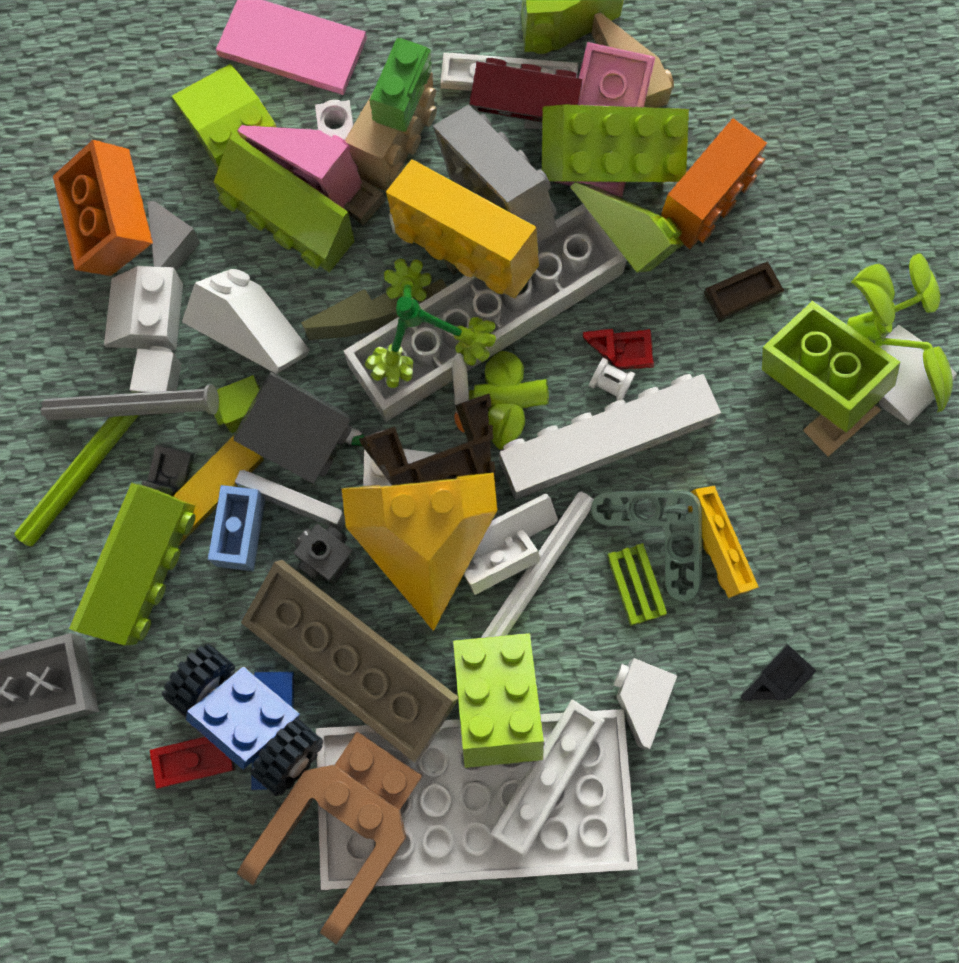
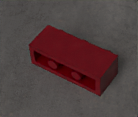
[469,58,582,123]

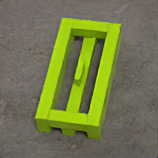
[607,543,667,626]

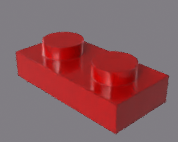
[149,737,236,789]

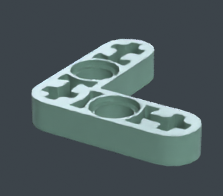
[591,491,702,601]

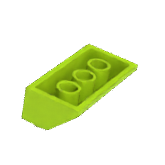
[214,133,355,273]
[69,482,195,646]

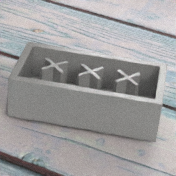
[433,104,558,244]
[0,633,99,738]

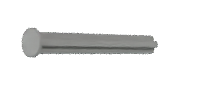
[40,384,219,420]

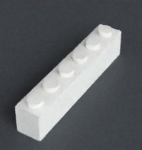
[499,374,721,500]

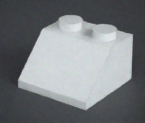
[104,266,183,350]

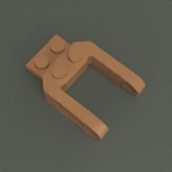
[237,732,422,945]

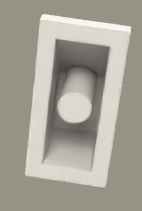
[614,658,677,750]

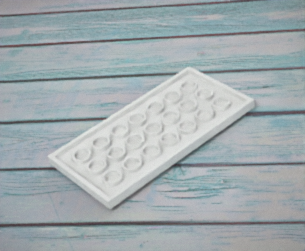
[316,709,638,890]

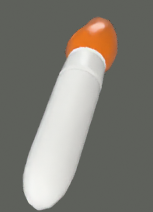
[452,353,469,433]

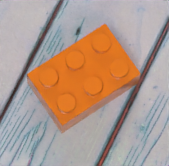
[661,118,767,249]
[53,140,153,276]

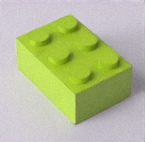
[762,301,901,433]
[453,633,544,768]

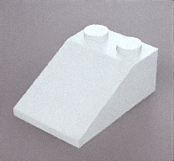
[182,269,310,374]

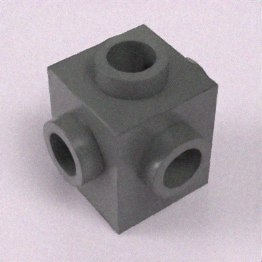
[293,524,356,586]

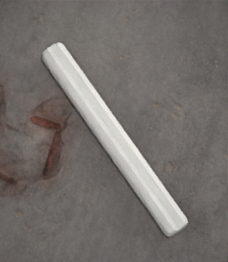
[481,492,594,638]

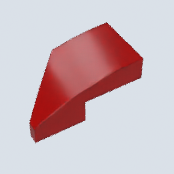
[583,329,654,369]

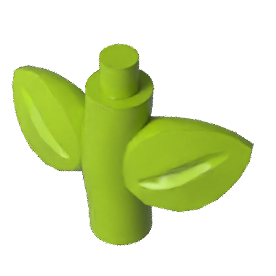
[468,351,549,450]

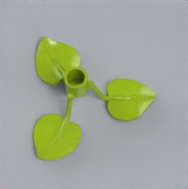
[847,253,953,413]

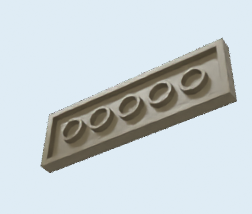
[241,560,459,763]

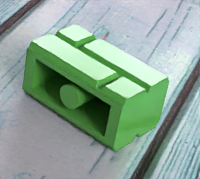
[369,38,432,132]

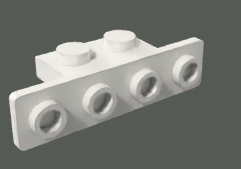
[463,493,558,595]

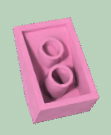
[237,125,362,208]

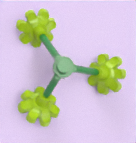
[365,258,496,388]

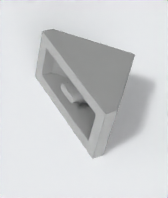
[147,201,200,271]

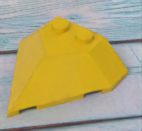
[342,473,497,631]

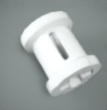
[589,358,635,401]

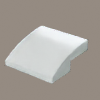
[879,325,957,425]

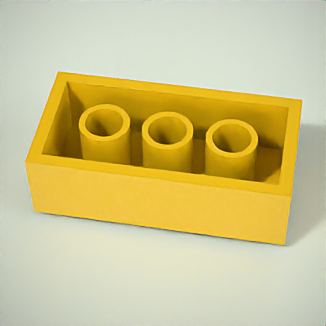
[386,159,539,299]

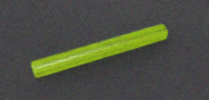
[14,415,139,547]

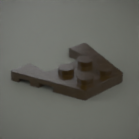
[359,393,497,502]

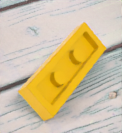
[688,486,759,598]

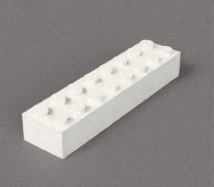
[344,204,627,422]

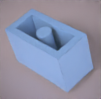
[208,485,266,571]

